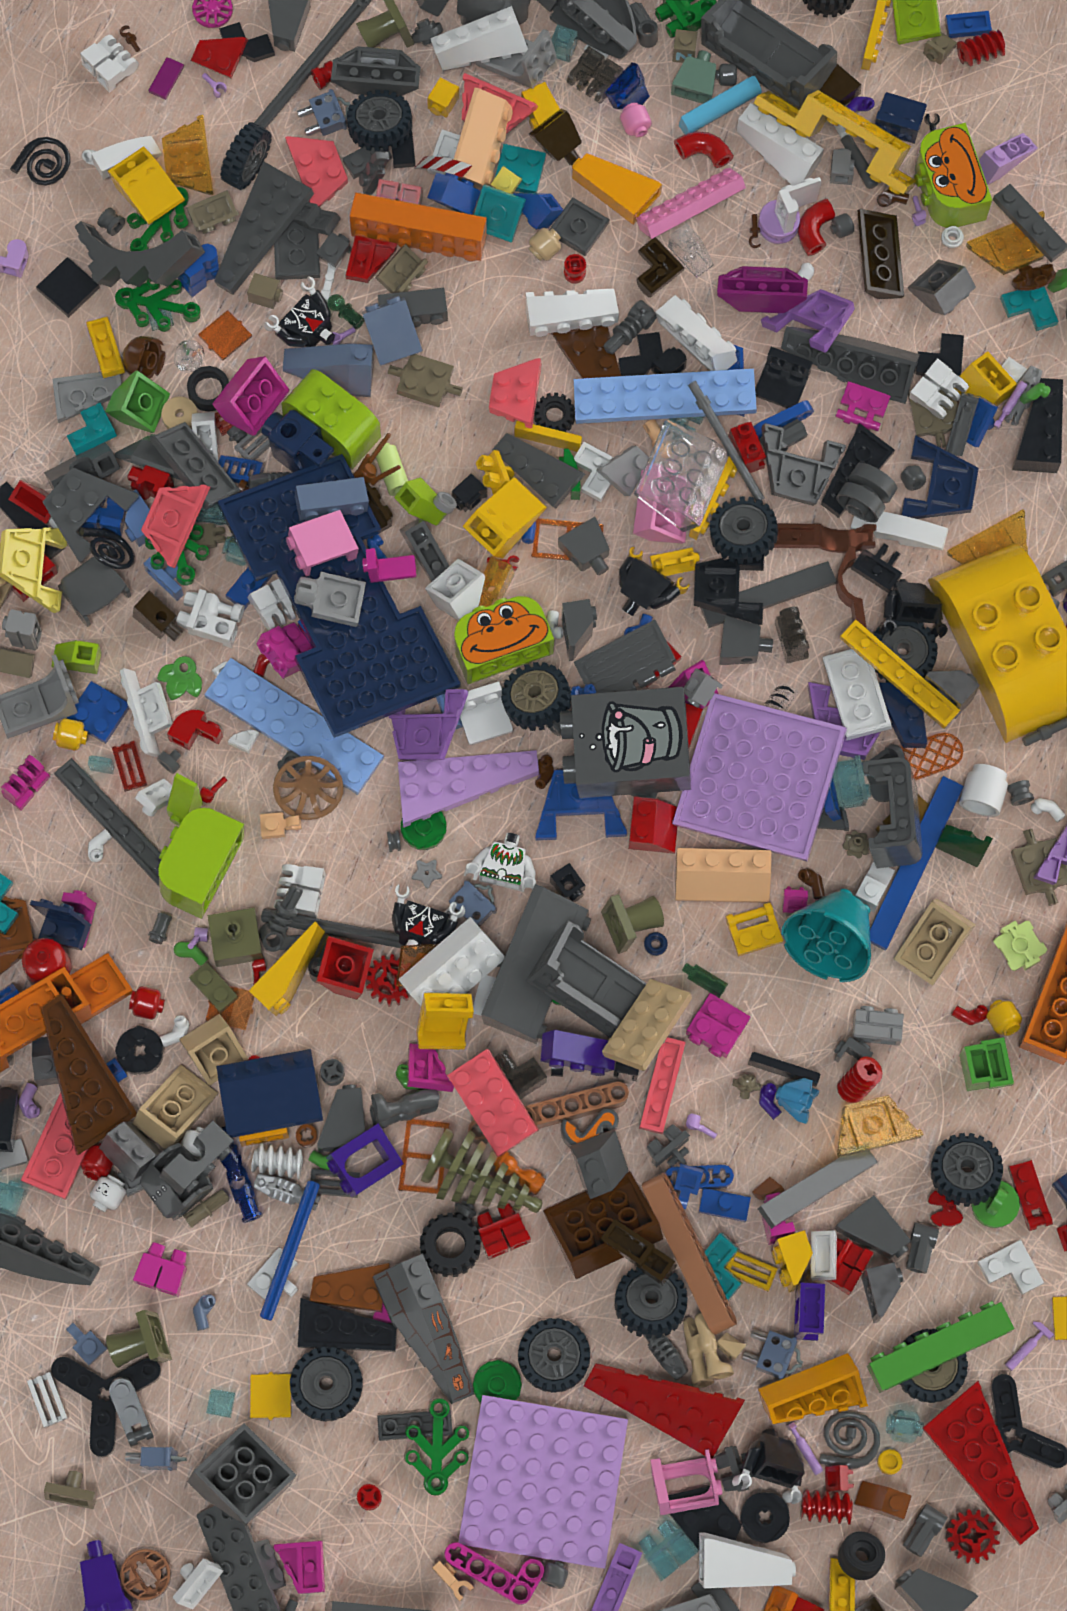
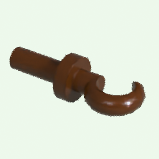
[119,25,140,52]
[749,214,761,248]

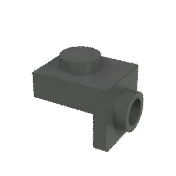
[316,232,352,267]
[834,1037,873,1062]

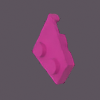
[407,1043,454,1092]
[274,1541,325,1594]

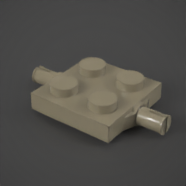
[388,354,463,407]
[908,374,958,448]
[1011,829,1067,906]

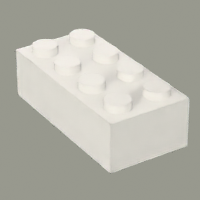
[398,917,505,1006]

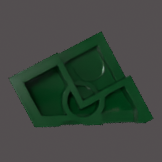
[935,825,993,867]

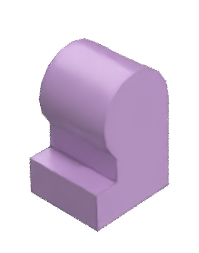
[0,239,29,278]

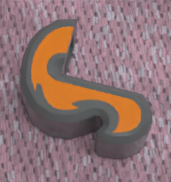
[560,1109,619,1148]

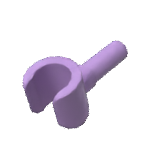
[202,73,227,98]
[912,196,926,226]
[332,327,356,345]
[188,927,208,949]
[686,1114,717,1139]

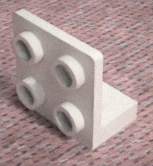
[774,177,821,234]
[460,681,513,745]

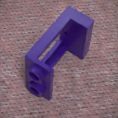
[326,1124,404,1198]
[794,1282,825,1341]

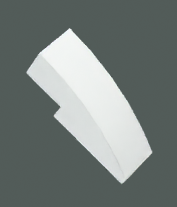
[91,136,162,180]

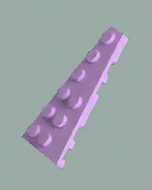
[398,750,539,828]

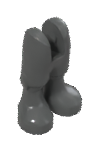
[370,1089,440,1128]

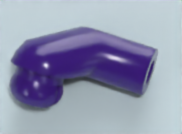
[846,97,875,112]
[759,1083,782,1120]

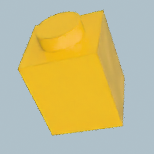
[427,77,459,118]

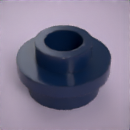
[644,932,668,956]

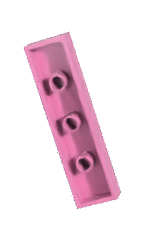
[636,168,746,239]

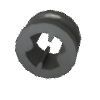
[387,830,401,852]

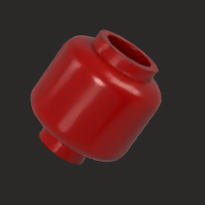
[129,986,165,1020]
[80,1143,114,1181]

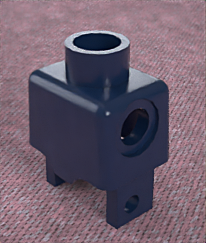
[261,410,334,472]

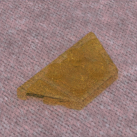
[162,115,213,195]
[966,211,1045,275]
[947,509,1028,565]
[837,1095,924,1158]

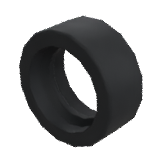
[187,366,229,412]

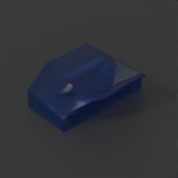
[605,62,650,110]

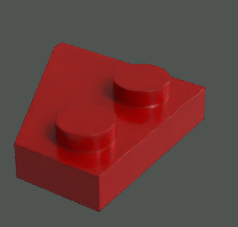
[190,37,248,79]
[346,235,397,283]

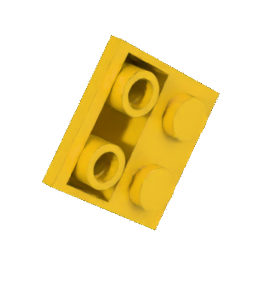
[954,351,1017,406]
[771,1230,813,1292]

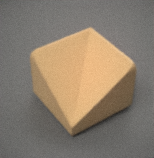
[717,1333,747,1361]

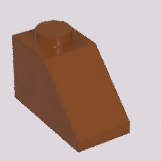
[854,1481,912,1522]

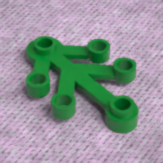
[127,187,189,251]
[115,278,201,332]
[145,525,209,586]
[404,1398,469,1496]

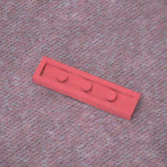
[639,1037,686,1135]

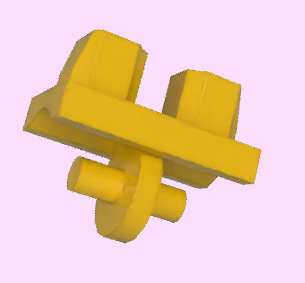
[476,450,514,495]

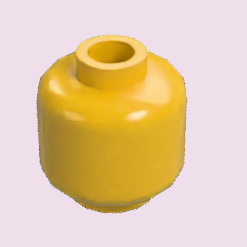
[53,718,88,751]
[987,1000,1022,1036]

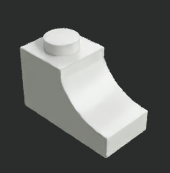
[191,412,219,462]
[855,861,895,913]

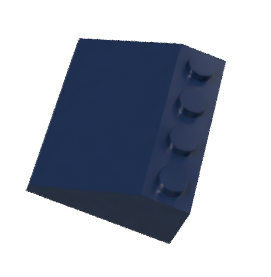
[216,1049,323,1138]

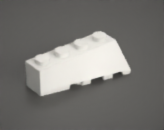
[430,6,528,70]
[736,103,824,186]
[526,289,619,337]
[655,295,737,371]

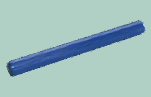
[260,1181,320,1321]

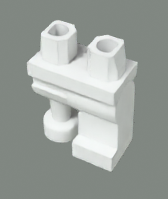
[176,589,244,648]

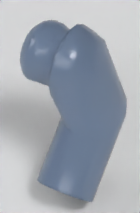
[193,1294,216,1331]

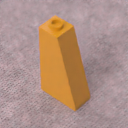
[572,153,662,225]

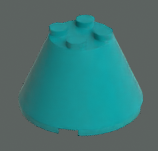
[781,889,871,982]

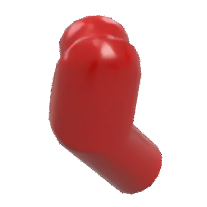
[253,654,270,677]
[951,1005,988,1025]

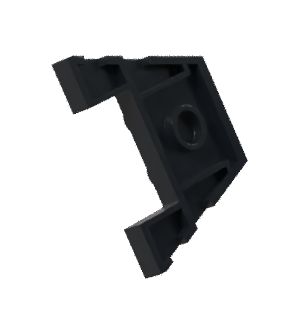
[694,555,764,625]

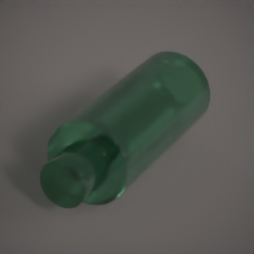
[682,963,728,998]

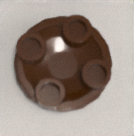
[1012,264,1056,291]

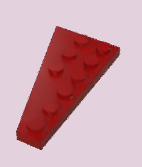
[584,1363,745,1458]
[922,1381,1039,1545]

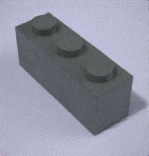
[378,288,448,327]

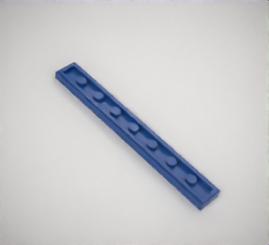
[870,776,964,951]

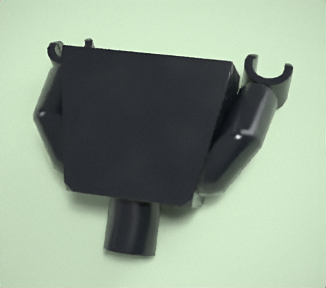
[879,579,948,638]

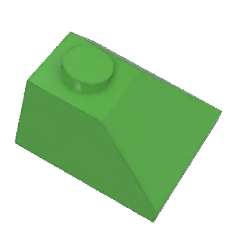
[105,371,170,433]

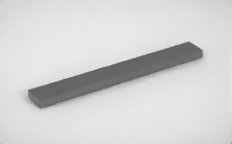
[54,758,161,887]

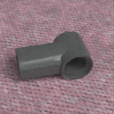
[630,2,658,48]
[759,419,808,452]
[906,1222,939,1274]
[902,1503,948,1557]

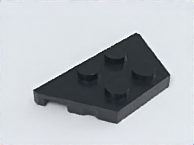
[668,1486,742,1551]

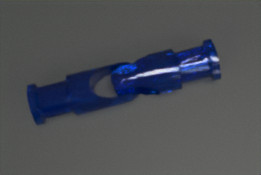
[219,1126,263,1223]

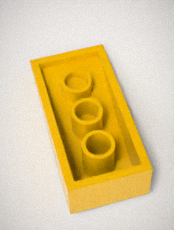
[249,922,325,1016]

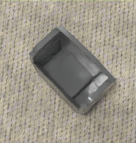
[58,557,131,627]
[140,1143,213,1220]

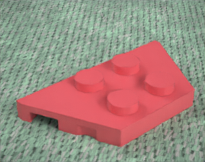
[462,73,538,134]
[285,136,348,207]
[489,358,542,428]
[141,485,210,568]

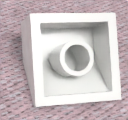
[425,559,485,621]

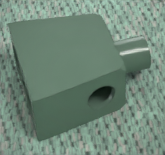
[671,50,716,104]

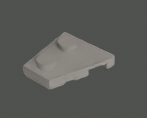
[596,446,651,496]

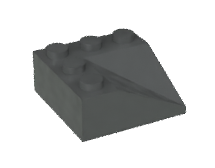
[187,1423,297,1526]

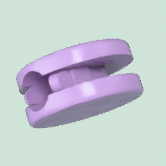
[758,200,800,244]

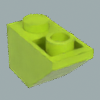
[394,477,447,526]
[51,640,101,674]

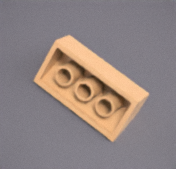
[453,88,513,189]
[675,848,771,903]

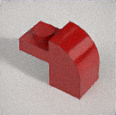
[167,710,223,751]

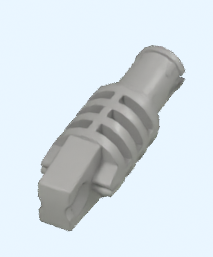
[1005,366,1043,426]
[253,1173,321,1211]

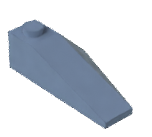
[283,344,374,397]

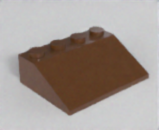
[543,1171,663,1279]

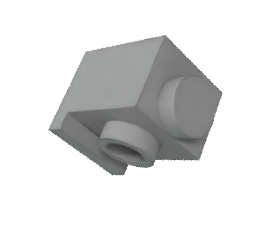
[830,148,855,185]
[684,668,723,707]

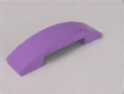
[591,1543,642,1611]

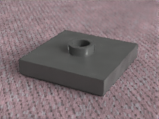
[549,197,610,256]

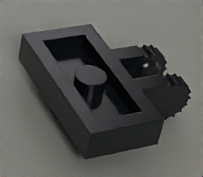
[851,543,902,593]

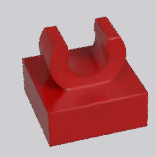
[825,1465,854,1492]

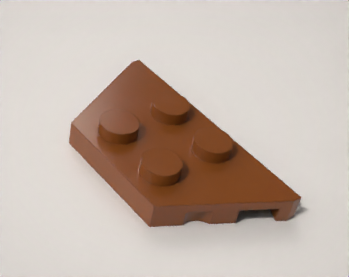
[0,896,34,975]

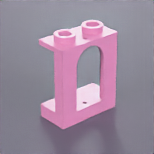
[650,1449,722,1515]

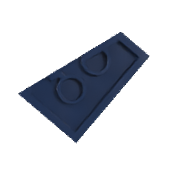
[879,683,927,748]

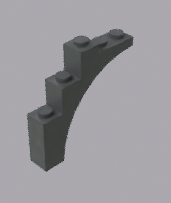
[75,221,205,287]

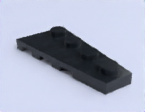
[298,1298,397,1352]

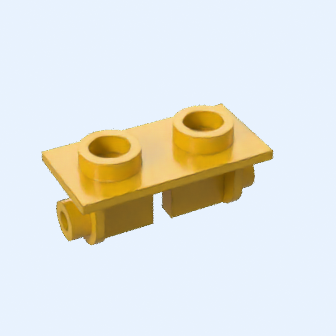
[650,547,700,576]

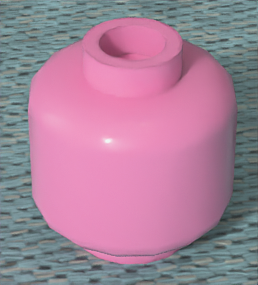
[620,103,652,137]

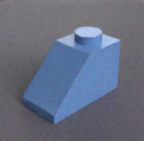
[125,489,150,547]

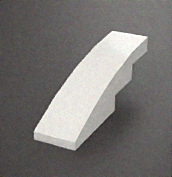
[851,512,949,550]

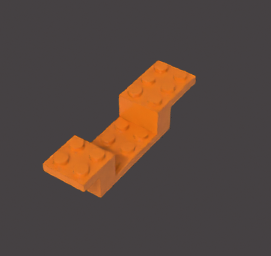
[0,953,133,1072]

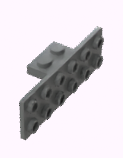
[197,1506,286,1611]

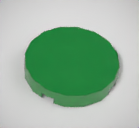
[401,811,447,850]
[473,1360,522,1404]

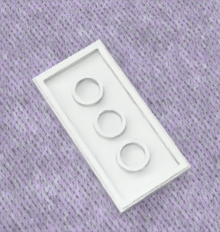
[823,649,892,740]

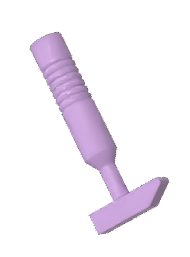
[994,380,1027,429]
[1005,1321,1054,1371]
[786,1422,823,1475]

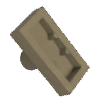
[44,1471,96,1509]

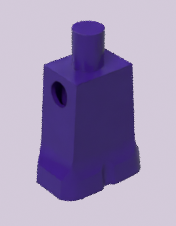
[80,1540,134,1611]

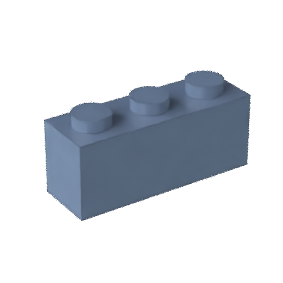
[295,477,369,521]

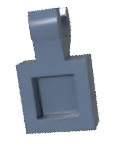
[66,1323,107,1366]

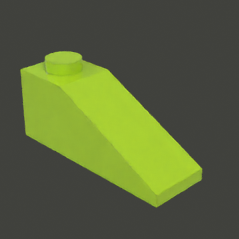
[167,773,203,826]

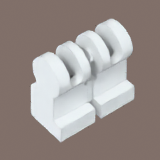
[80,35,139,93]
[909,358,969,419]
[247,579,296,631]
[274,864,326,918]

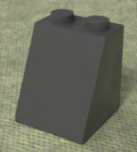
[895,1569,978,1611]

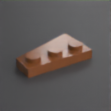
[309,1263,390,1313]

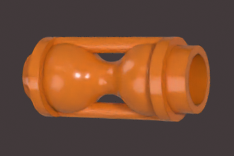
[494,1152,546,1195]

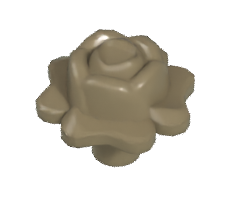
[843,831,869,859]
[732,1074,761,1099]

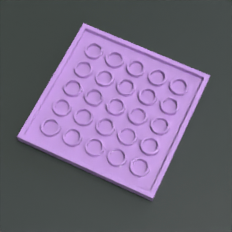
[672,693,847,862]
[458,1395,628,1569]

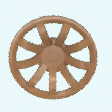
[273,756,343,820]

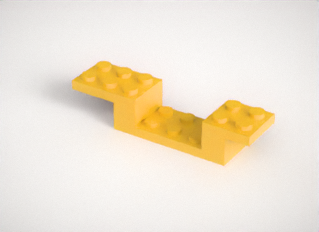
[754,90,916,195]

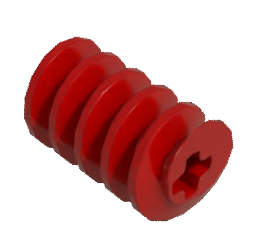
[957,29,1005,67]
[837,1056,883,1103]
[800,1489,853,1525]

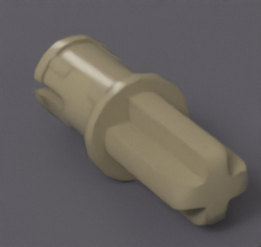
[183,1189,229,1228]

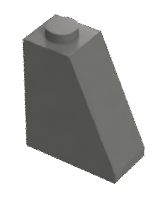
[268,0,311,52]
[317,1085,367,1153]
[834,1195,911,1259]

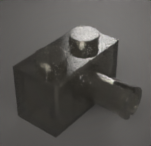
[494,1050,547,1100]

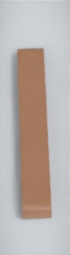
[468,1082,629,1144]
[642,1172,737,1335]

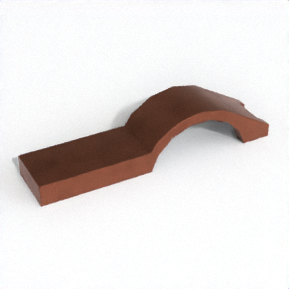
[774,523,877,553]
[836,546,867,629]

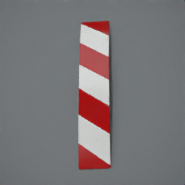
[414,156,472,178]

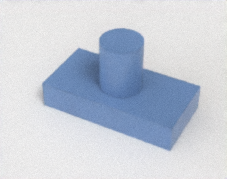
[143,557,184,601]

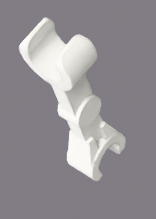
[321,259,342,305]

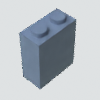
[362,295,423,366]

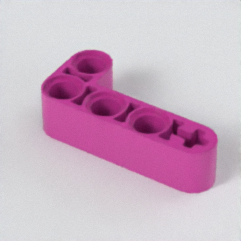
[445,1543,544,1605]

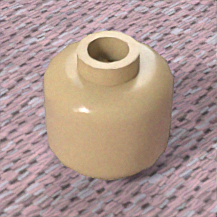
[528,228,561,261]

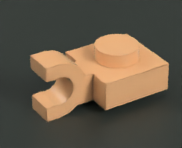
[260,812,302,839]
[432,1561,474,1602]

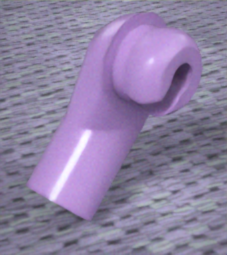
[18,1083,40,1119]

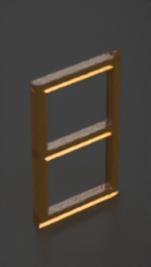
[531,518,604,561]
[398,1119,450,1194]

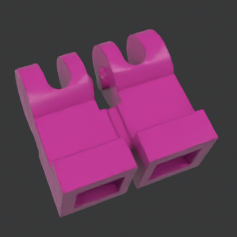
[1,755,50,811]

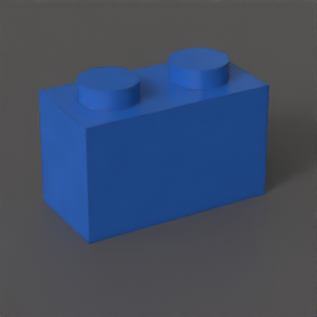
[427,173,481,215]

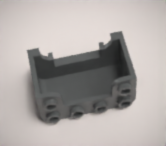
[863,757,923,868]

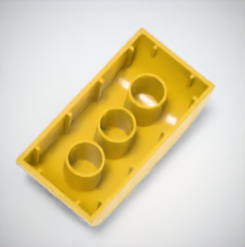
[928,543,1067,743]

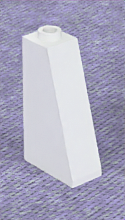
[699,1532,796,1588]

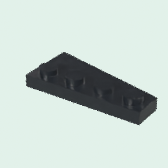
[821,423,895,518]

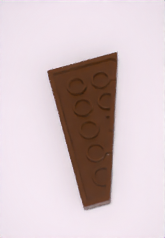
[551,325,621,379]
[40,994,137,1155]

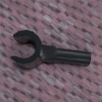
[924,113,940,132]

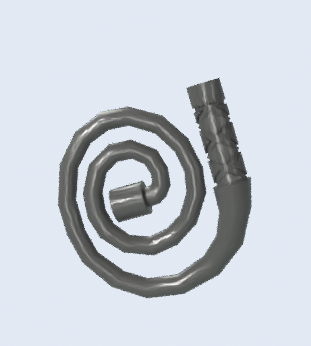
[820,1411,880,1469]

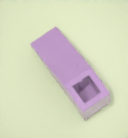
[979,133,1038,185]

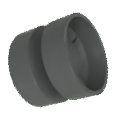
[836,463,897,523]

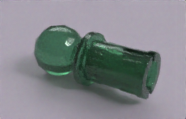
[327,294,365,330]

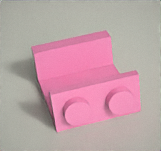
[286,510,358,576]

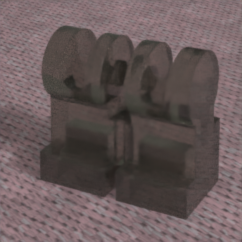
[567,46,623,104]
[775,607,810,664]

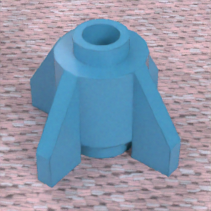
[776,1078,819,1124]

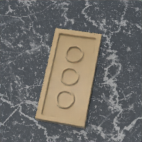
[602,979,692,1071]

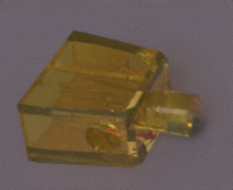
[479,556,515,607]

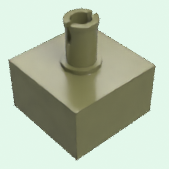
[207,908,263,967]

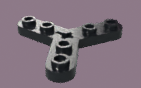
[51,1357,161,1458]
[991,1374,1067,1469]

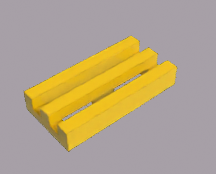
[726,1252,778,1292]

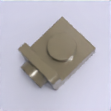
[923,32,957,65]

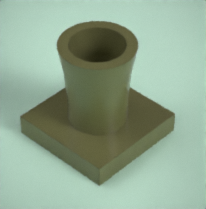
[356,0,414,48]
[601,894,664,954]
[106,1310,172,1368]

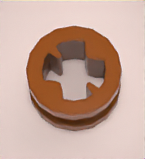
[296,1124,318,1148]

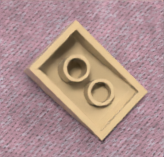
[894,899,976,986]
[132,1065,218,1149]

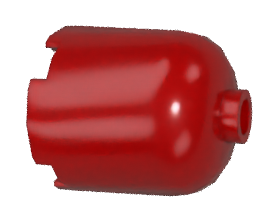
[22,938,72,985]

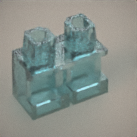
[639,1520,699,1582]

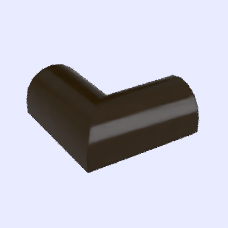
[637,237,685,298]

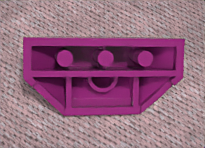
[717,266,808,313]

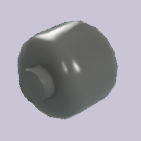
[716,64,737,86]
[830,213,854,238]
[901,465,926,491]
[541,1561,568,1589]

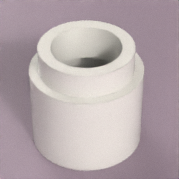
[959,764,1008,817]

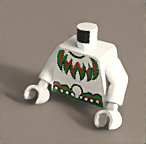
[464,833,536,892]

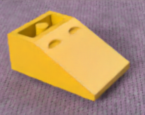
[108,146,185,225]
[463,477,547,559]

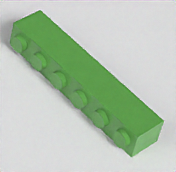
[867,1301,1015,1393]

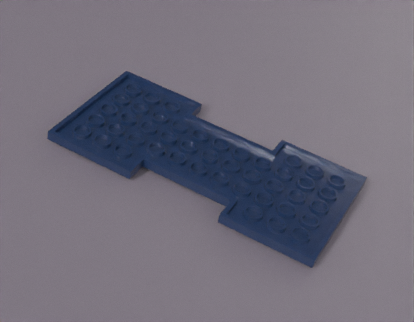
[217,454,461,738]

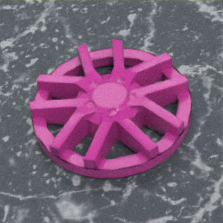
[192,0,233,28]

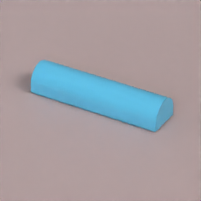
[678,76,762,134]

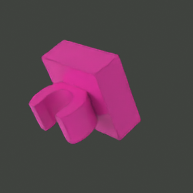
[782,886,808,913]

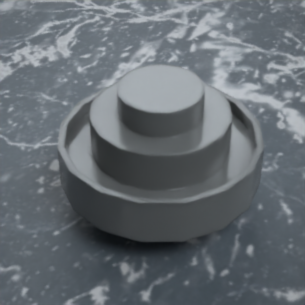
[411,18,443,45]

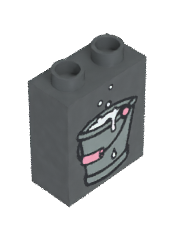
[560,687,691,798]

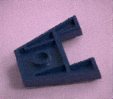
[901,435,979,519]

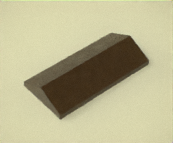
[857,209,904,299]

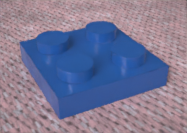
[66,681,130,744]

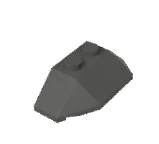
[331,46,421,97]
[114,434,181,480]

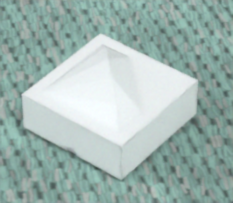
[1002,357,1027,383]

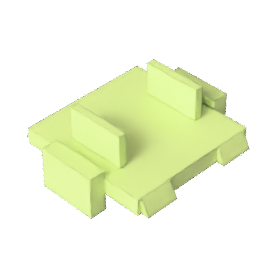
[994,921,1048,971]

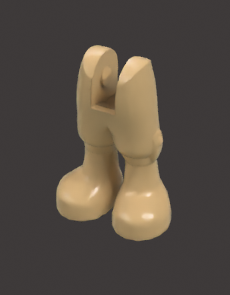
[683,1312,734,1388]

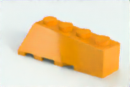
[758,1353,868,1424]

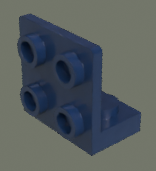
[875,92,927,144]
[30,899,91,951]

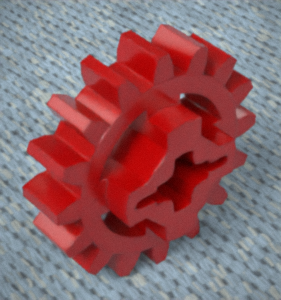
[366,954,411,1007]
[945,1509,1000,1564]

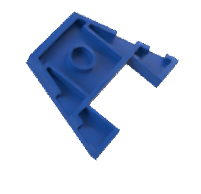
[535,770,627,841]

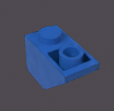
[513,192,564,229]

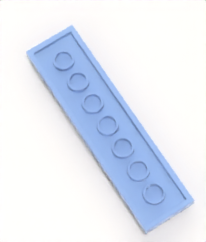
[573,368,757,424]
[204,658,384,795]

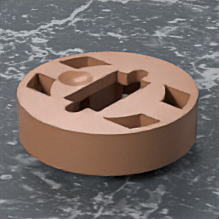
[120,1549,171,1601]

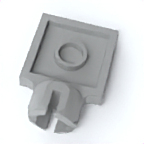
[294,572,366,627]

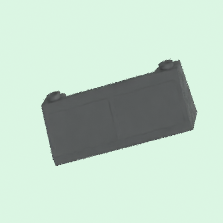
[701,0,837,110]
[481,884,591,1044]
[526,921,666,1043]

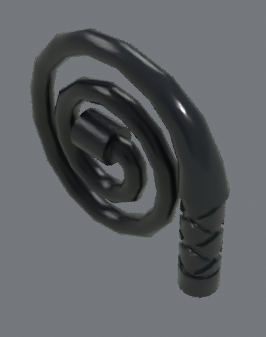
[10,137,70,186]
[78,527,135,570]

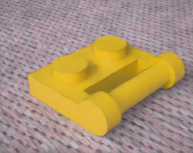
[725,902,783,957]

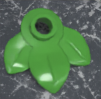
[157,656,202,700]

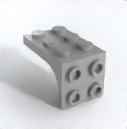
[475,29,557,89]
[0,654,79,739]

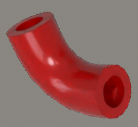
[674,131,734,168]
[798,198,835,256]

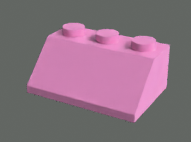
[633,465,693,544]

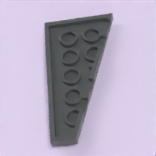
[214,161,314,295]

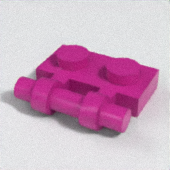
[836,381,891,431]

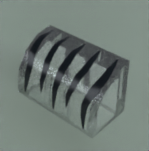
[763,683,798,712]

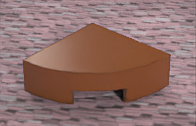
[752,1177,785,1200]

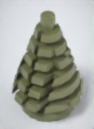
[421,1128,542,1213]

